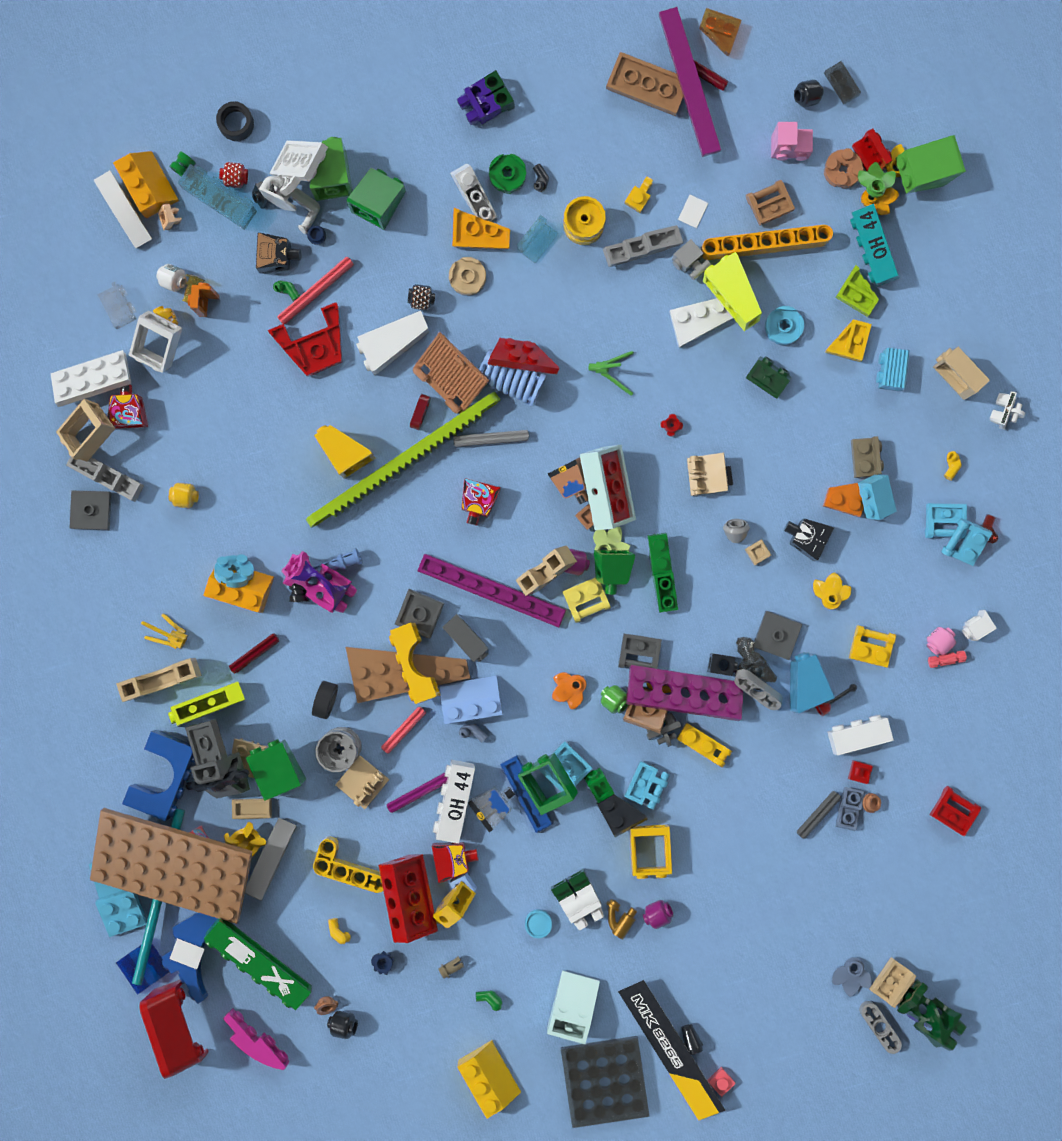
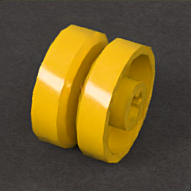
[563,196,606,245]

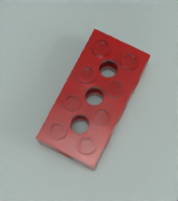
[378,854,438,943]

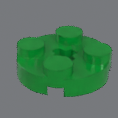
[489,154,526,194]

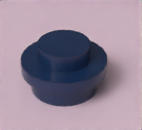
[307,226,326,245]

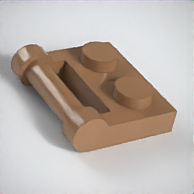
[746,180,795,226]

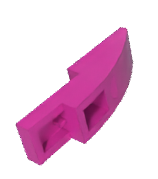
[223,1008,290,1070]

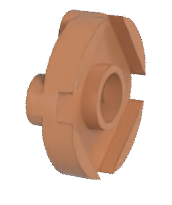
[824,148,863,189]

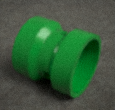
[169,151,196,179]

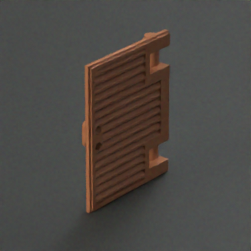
[413,332,489,414]

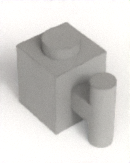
[672,239,711,280]

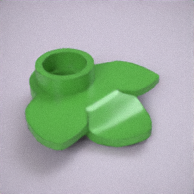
[858,162,896,198]

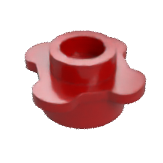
[660,414,683,437]

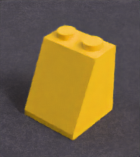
[314,425,376,479]

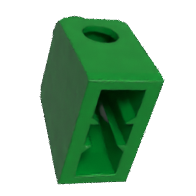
[594,550,635,595]

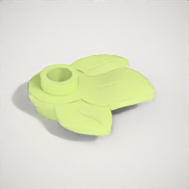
[593,527,630,550]

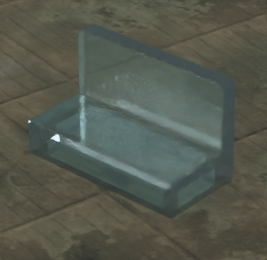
[517,215,558,263]

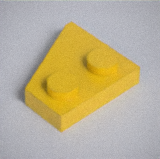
[825,319,872,362]

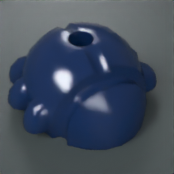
[371,951,395,975]

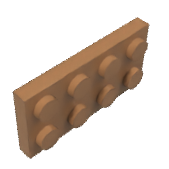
[606,52,683,116]

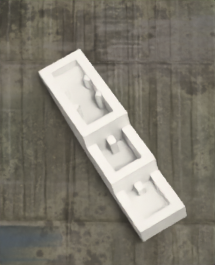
[94,170,152,248]

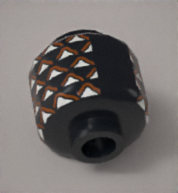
[408,284,435,310]

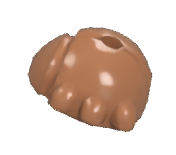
[314,996,339,1015]

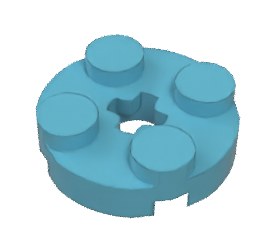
[765,306,804,345]
[214,554,254,588]

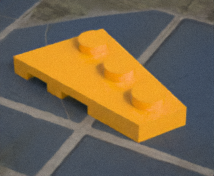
[452,208,510,249]

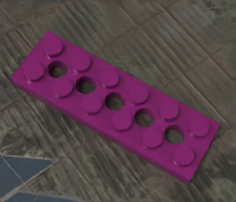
[626,665,743,721]

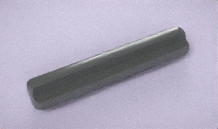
[797,791,841,839]

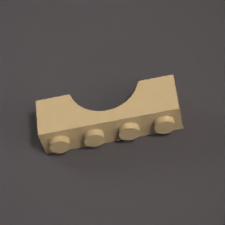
[116,658,202,702]

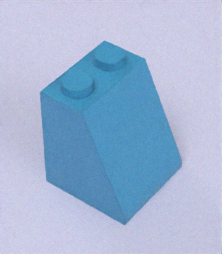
[790,652,835,713]

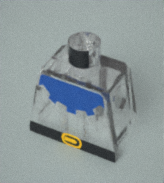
[468,786,516,833]

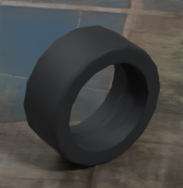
[216,101,254,141]
[312,681,338,719]

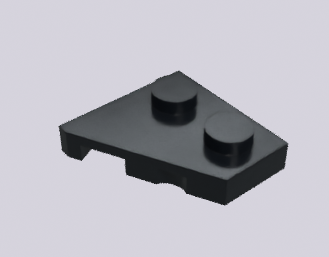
[597,794,648,837]

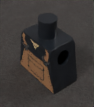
[256,232,301,273]

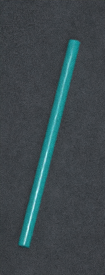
[132,808,185,985]

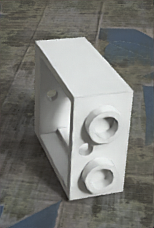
[129,310,182,373]

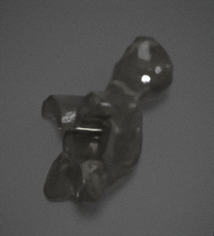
[735,637,777,690]

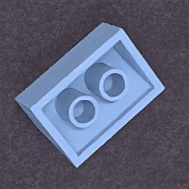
[440,675,503,724]

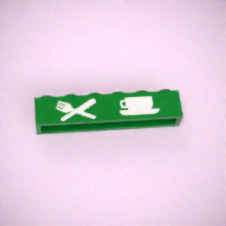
[204,918,312,1011]

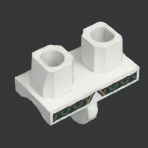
[990,391,1026,430]

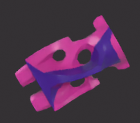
[281,551,357,613]

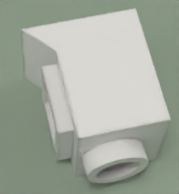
[962,610,997,641]

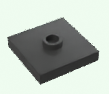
[69,490,111,530]
[395,588,445,639]
[752,611,802,660]

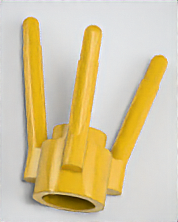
[141,614,188,649]

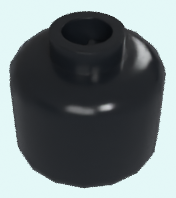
[794,79,824,107]
[327,1011,358,1039]

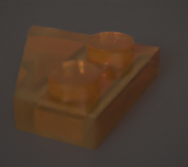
[699,8,742,56]

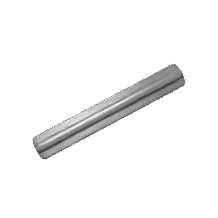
[454,430,529,447]

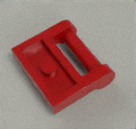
[929,786,981,837]

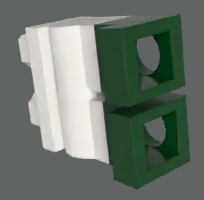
[551,869,604,930]

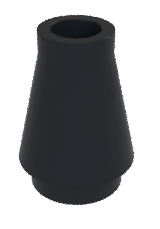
[681,1024,703,1055]

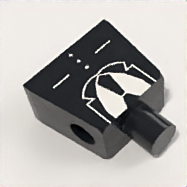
[784,519,834,561]

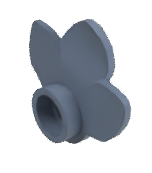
[832,957,871,997]

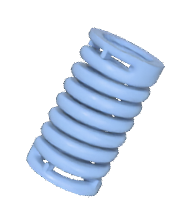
[479,349,547,407]

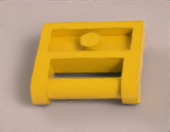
[849,625,896,668]

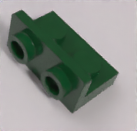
[746,356,791,399]

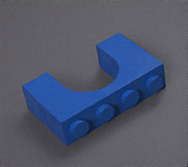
[122,730,195,821]

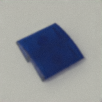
[116,943,169,995]

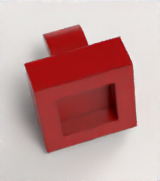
[848,760,873,784]

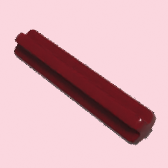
[693,59,728,91]
[229,633,280,674]

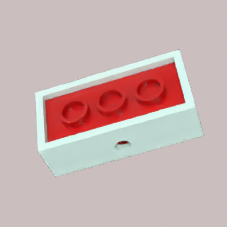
[580,445,636,530]

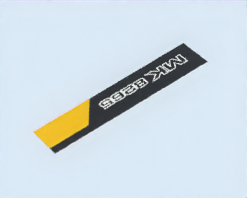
[618,980,726,1121]

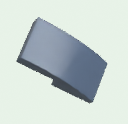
[835,787,864,831]

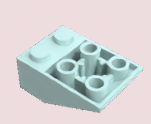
[547,970,600,1044]

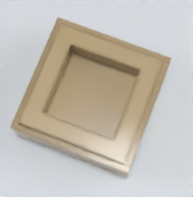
[745,539,772,565]

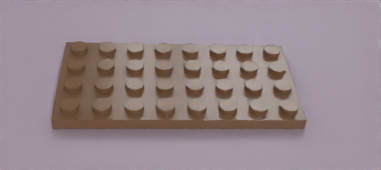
[90,808,253,924]

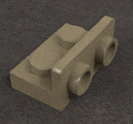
[851,436,884,478]

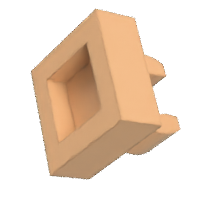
[158,204,182,230]

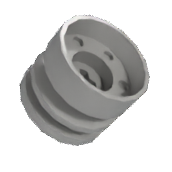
[316,727,361,772]

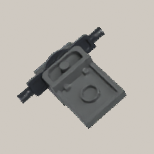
[185,719,250,799]

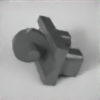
[646,713,681,747]

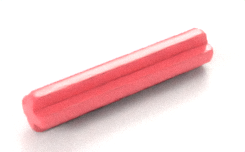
[381,706,426,753]

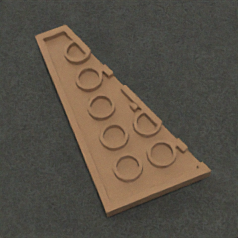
[345,647,470,703]

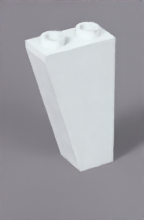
[356,311,429,375]

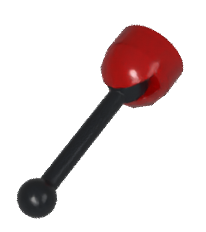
[815,684,857,717]

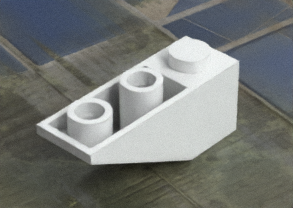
[450,164,497,221]

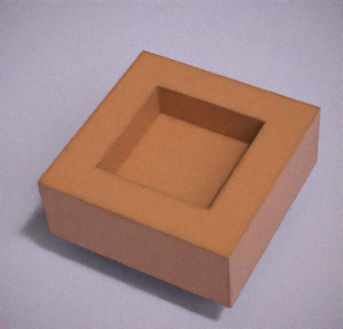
[575,504,594,530]

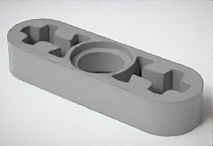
[734,669,783,710]
[859,1001,902,1054]

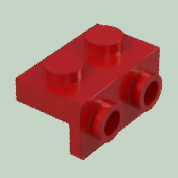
[852,128,893,171]

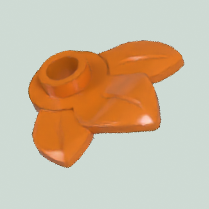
[552,672,587,709]

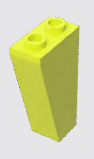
[703,252,762,332]
[168,682,245,727]

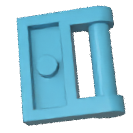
[925,503,967,539]
[941,518,992,566]

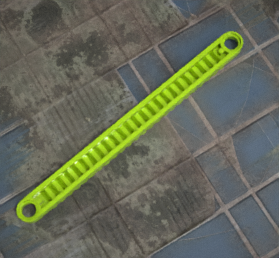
[306,392,501,528]

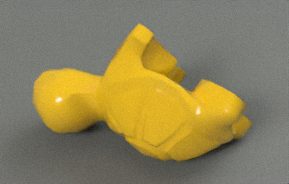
[224,822,266,856]

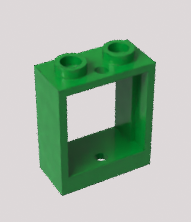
[518,753,578,815]

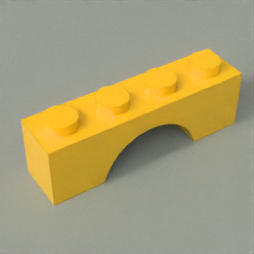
[389,623,441,704]

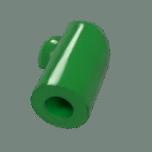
[273,281,300,302]
[476,991,502,1011]

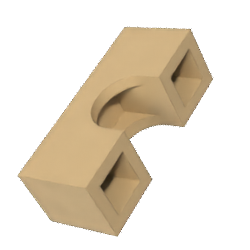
[516,545,577,596]

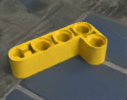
[313,836,383,893]

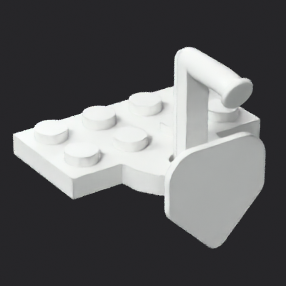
[259,141,328,234]

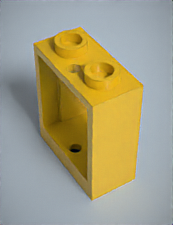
[629,824,672,879]

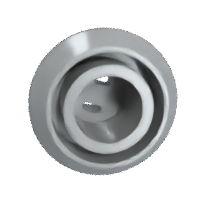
[723,519,750,543]

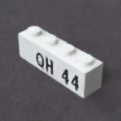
[433,760,475,844]

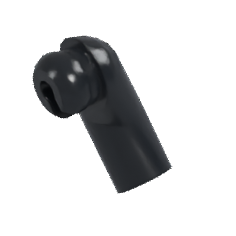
[533,163,549,192]

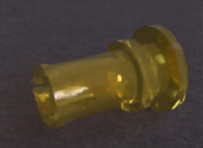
[182,274,205,303]

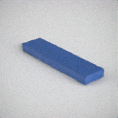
[500,755,553,833]

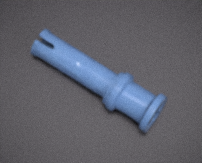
[309,548,362,581]

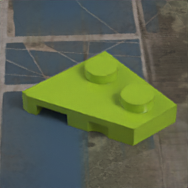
[835,265,879,317]

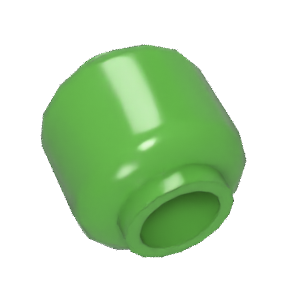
[601,685,629,714]

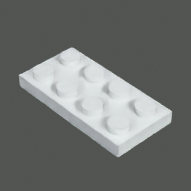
[50,350,131,407]

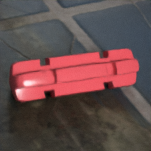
[928,650,967,668]

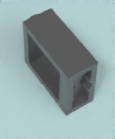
[442,614,489,662]

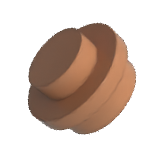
[863,793,881,813]

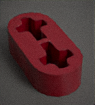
[410,394,431,431]

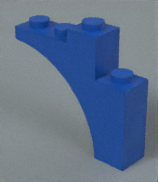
[162,912,218,1004]

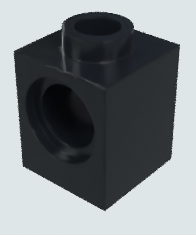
[707,653,738,676]

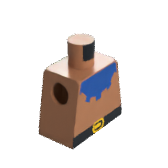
[548,457,588,505]

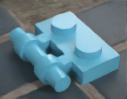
[624,761,670,810]

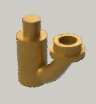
[606,899,637,940]

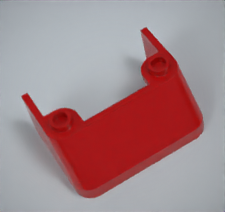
[139,980,209,1079]

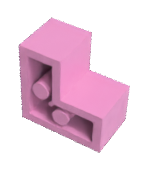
[771,122,813,161]

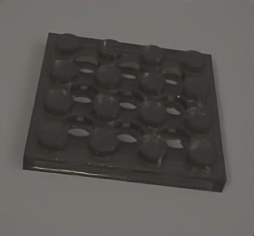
[561,1036,650,1128]

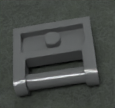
[618,633,662,669]

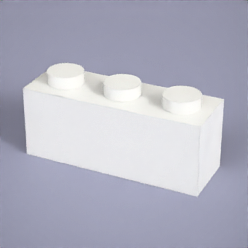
[827,715,894,756]

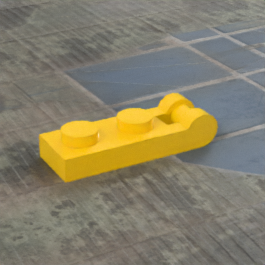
[676,723,733,768]

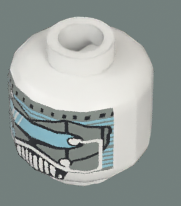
[156,264,187,292]

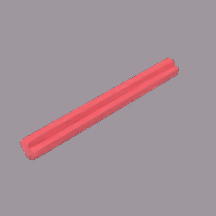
[277,257,354,324]

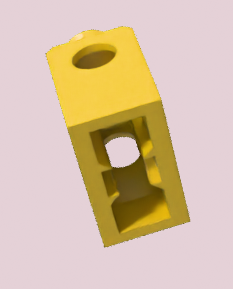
[433,881,476,928]

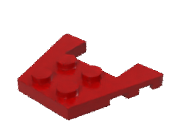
[268,302,342,377]

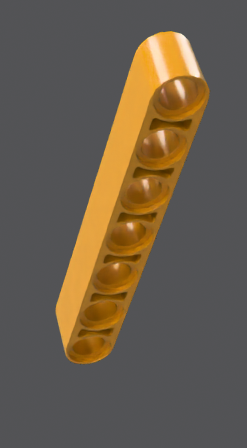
[700,225,833,260]

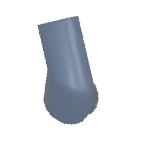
[459,724,488,743]

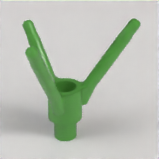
[588,351,634,396]

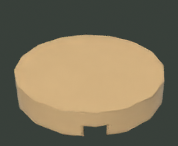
[449,257,486,296]

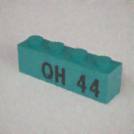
[850,204,899,287]

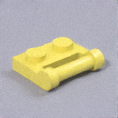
[562,577,611,623]

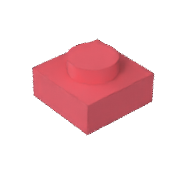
[707,1067,736,1097]

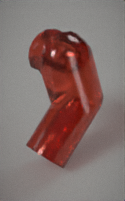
[981,514,998,543]

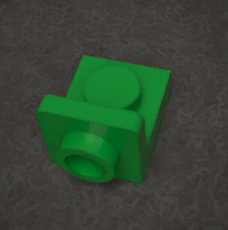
[584,768,615,803]

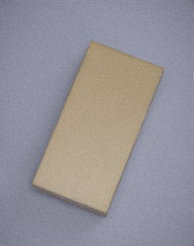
[232,798,272,819]

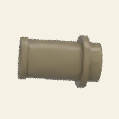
[438,956,464,979]

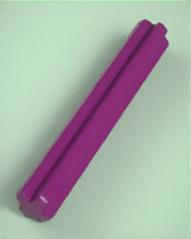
[387,773,447,813]

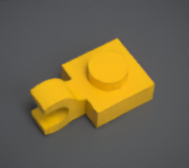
[624,176,653,213]

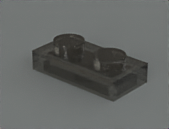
[824,61,861,105]

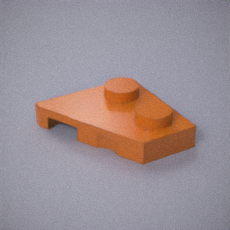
[823,483,864,517]

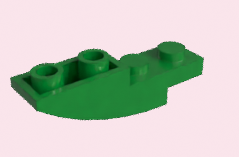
[647,532,678,613]

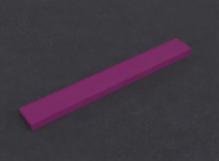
[659,7,721,157]
[417,554,566,628]

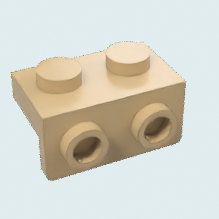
[869,957,916,1008]

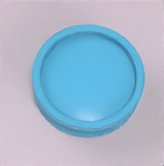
[525,909,552,938]

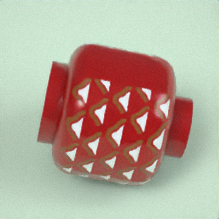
[219,162,248,189]

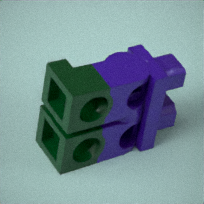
[457,70,515,125]

